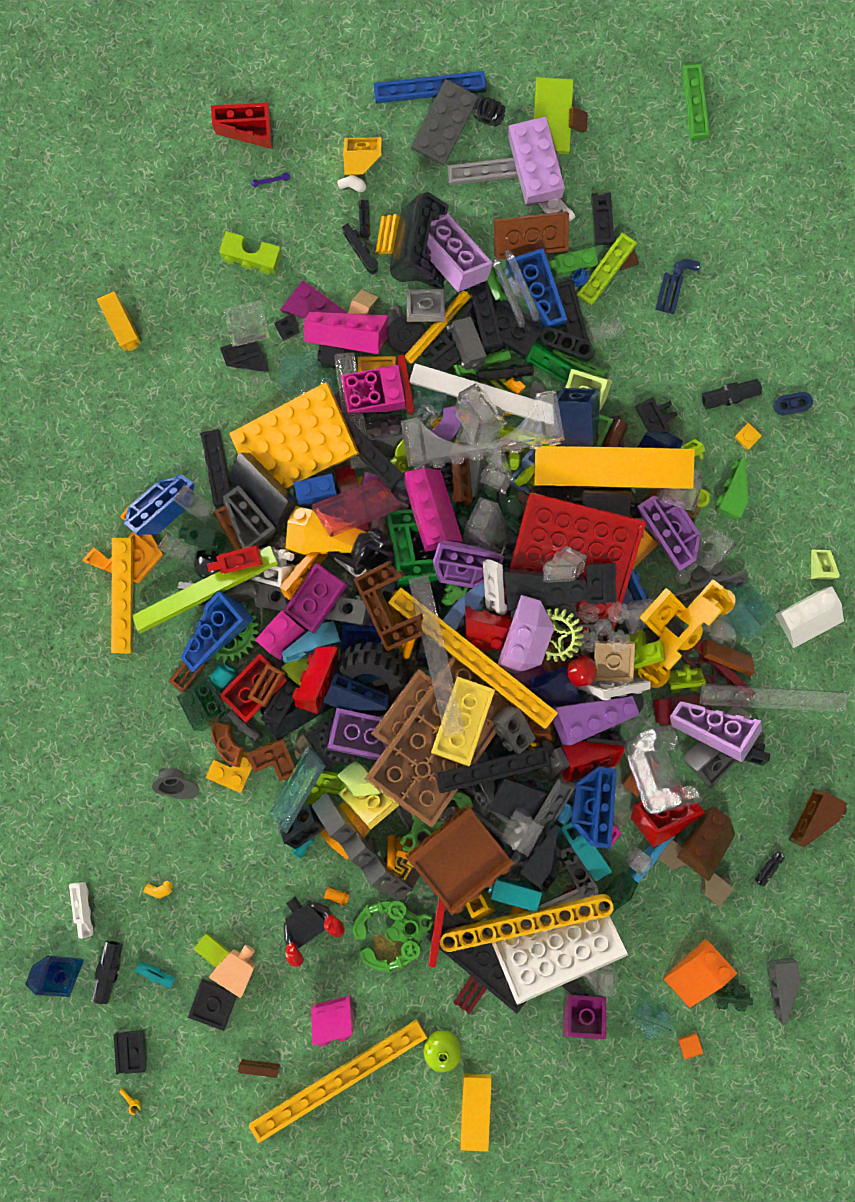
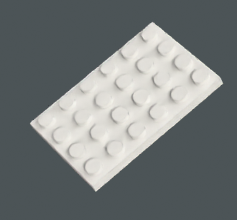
[486,884,628,1005]

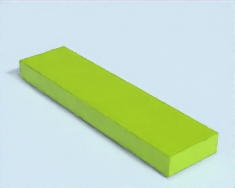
[577,233,637,306]

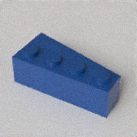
[506,248,567,329]

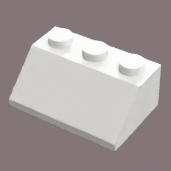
[775,586,844,648]

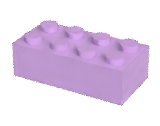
[508,117,565,206]
[425,213,493,292]

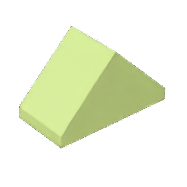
[811,550,840,580]

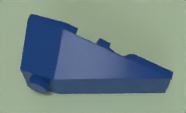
[181,591,254,672]

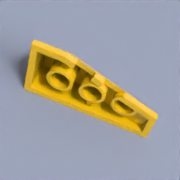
[286,506,367,555]

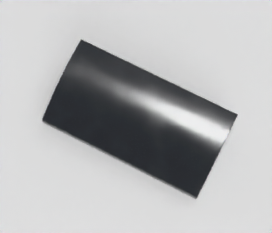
[229,452,298,532]

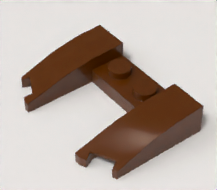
[353,561,424,651]

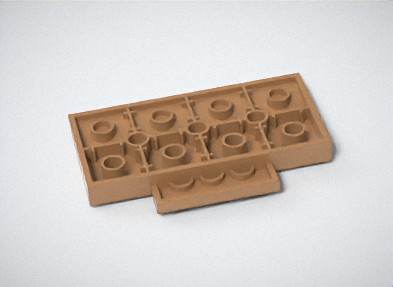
[364,655,515,827]

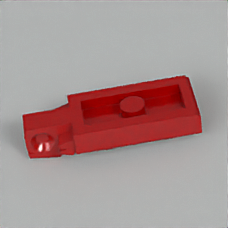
[207,545,263,574]

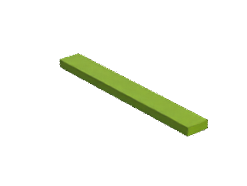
[132,546,279,634]

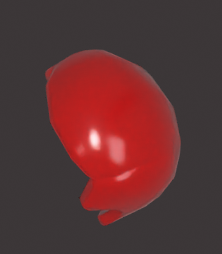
[567,656,597,686]

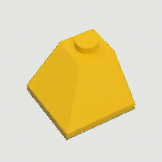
[343,137,382,176]

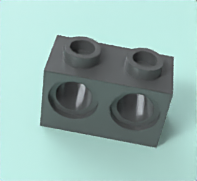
[491,705,536,754]

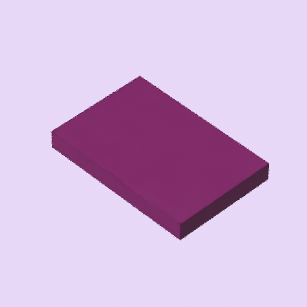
[284,563,348,634]

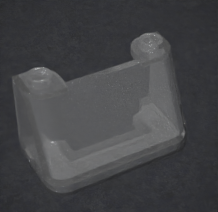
[624,728,703,814]

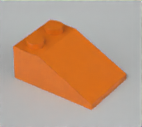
[663,939,737,1008]

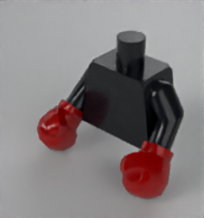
[284,896,345,967]

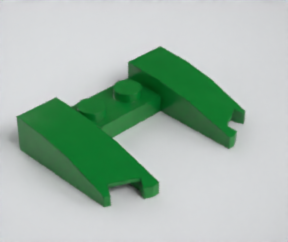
[385,509,438,587]

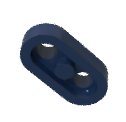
[773,392,813,416]

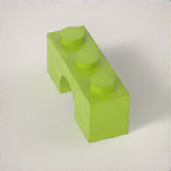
[219,231,282,275]

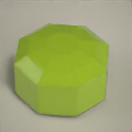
[508,451,521,470]

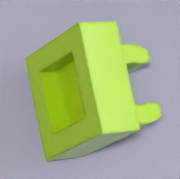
[679,439,706,460]
[514,464,535,489]

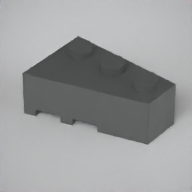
[223,485,276,549]

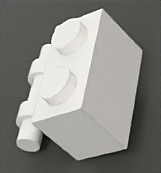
[252,546,296,587]

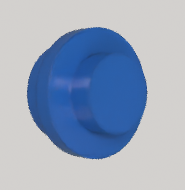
[571,268,589,287]

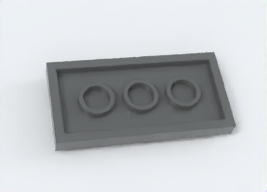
[411,79,479,166]

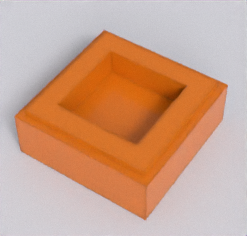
[677,1033,703,1059]

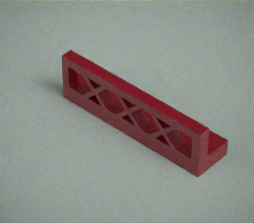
[681,640,755,707]

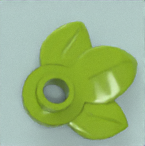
[391,439,417,474]

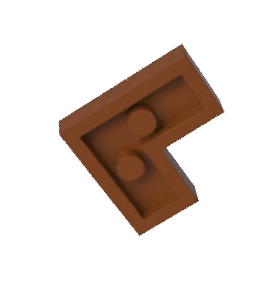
[247,738,298,782]

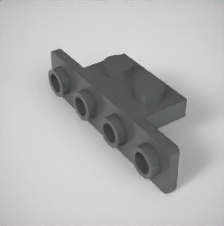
[674,561,748,605]

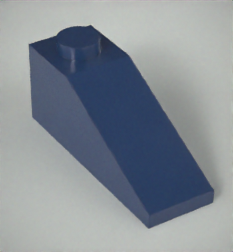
[323,673,389,711]

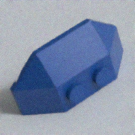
[124,474,195,535]
[571,766,617,849]

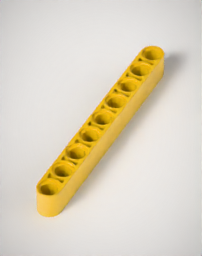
[440,894,613,952]

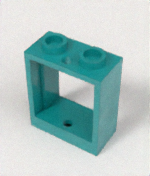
[486,875,542,912]

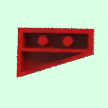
[465,606,512,651]

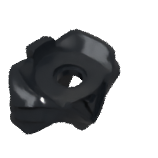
[351,528,394,571]

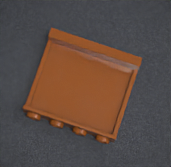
[405,805,514,915]

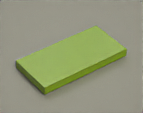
[534,77,573,155]

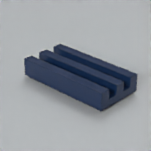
[655,272,683,314]

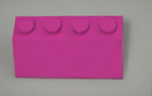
[403,468,463,552]

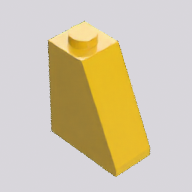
[97,292,141,351]

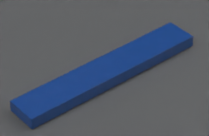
[374,71,486,103]

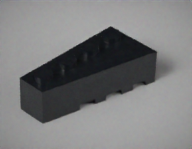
[503,567,588,611]

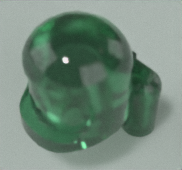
[501,495,527,535]
[455,502,474,535]

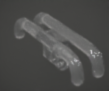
[490,250,539,327]

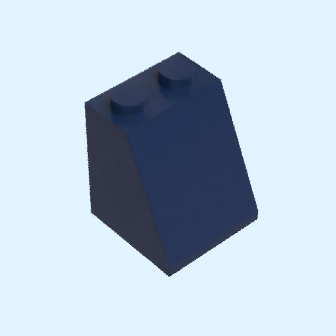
[553,388,601,447]

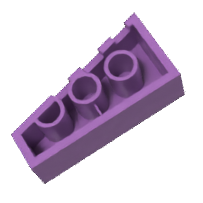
[551,696,640,745]

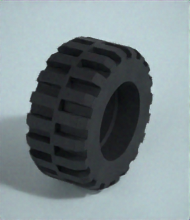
[335,642,410,717]

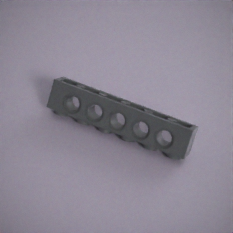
[255,583,371,627]

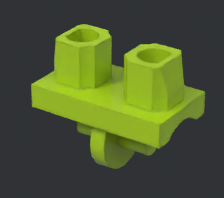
[668,664,706,693]

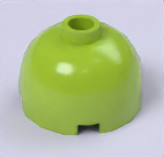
[423,1030,462,1073]

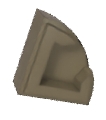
[295,733,314,759]

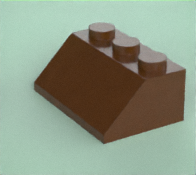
[677,806,735,881]

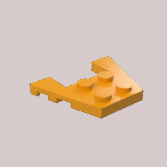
[82,504,164,584]

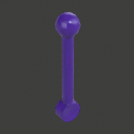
[251,173,290,187]

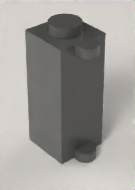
[446,317,487,370]

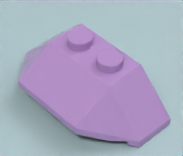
[497,595,554,674]

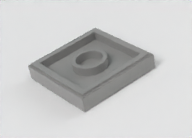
[407,289,445,322]

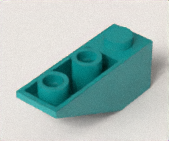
[561,822,613,882]

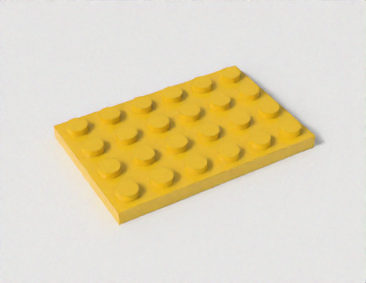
[229,382,359,490]

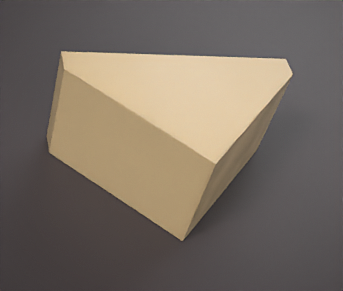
[348,289,379,314]

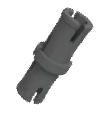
[226,710,262,743]

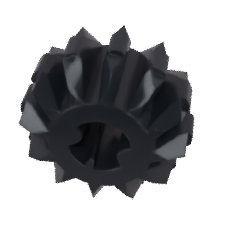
[473,97,506,127]

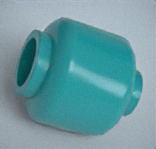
[210,663,238,693]

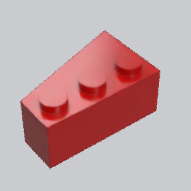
[211,102,273,149]

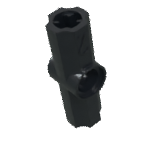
[702,379,762,410]
[91,941,123,1004]

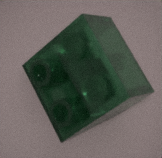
[177,677,227,731]

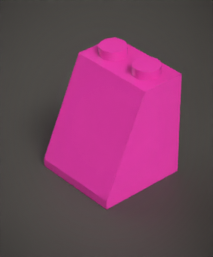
[255,610,308,664]

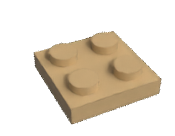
[594,641,635,682]

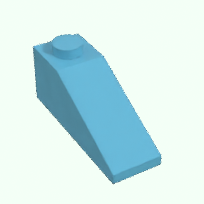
[282,621,340,664]

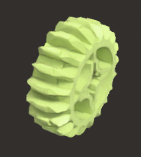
[546,608,584,662]

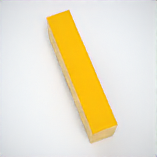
[460,1073,491,1151]

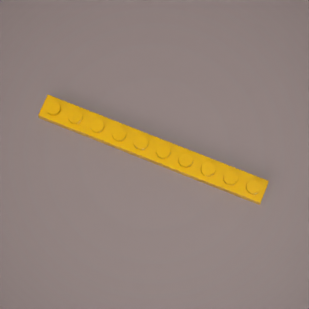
[388,587,558,729]
[249,1019,427,1143]

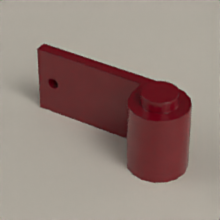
[652,692,712,726]

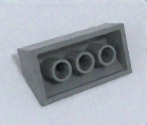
[682,704,764,789]

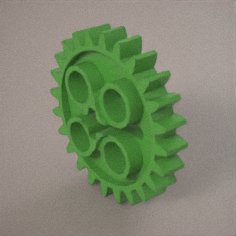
[202,604,260,662]

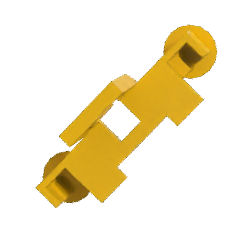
[637,580,736,688]

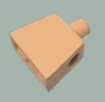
[209,945,256,998]

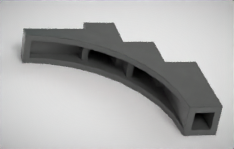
[312,793,412,902]

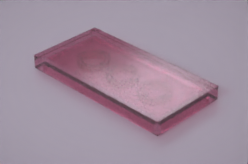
[312,478,400,537]

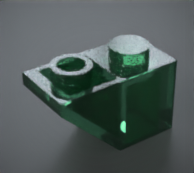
[601,871,638,915]

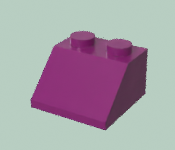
[562,995,606,1039]

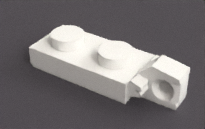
[69,882,93,938]

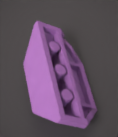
[637,496,701,571]
[433,540,504,588]

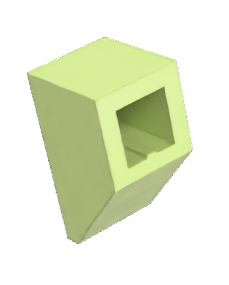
[337,760,382,797]

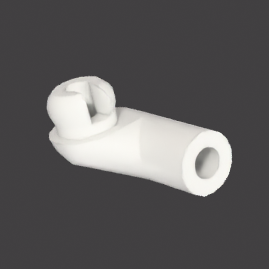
[338,175,366,192]

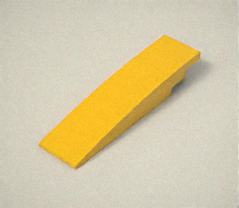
[534,446,695,489]

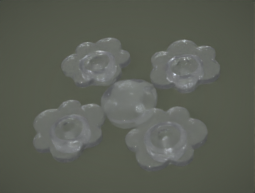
[577,601,630,653]

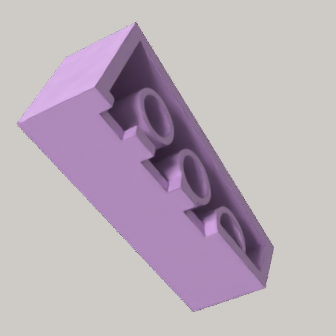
[670,701,762,762]

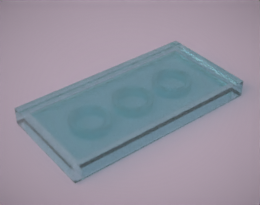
[270,747,325,833]

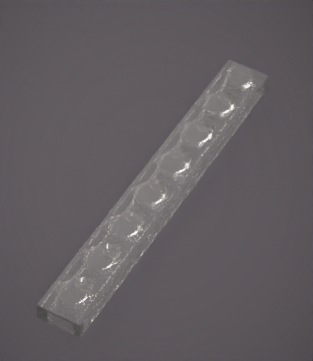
[408,575,465,738]
[699,684,849,712]

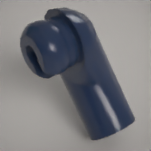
[673,259,700,275]

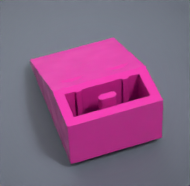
[341,365,406,413]
[311,995,356,1046]

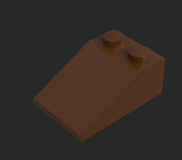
[789,789,848,847]

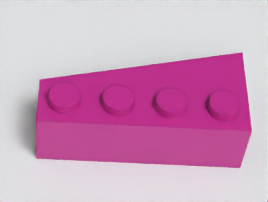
[304,312,388,354]

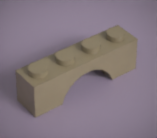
[658,837,734,907]

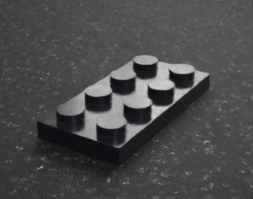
[461,294,545,358]

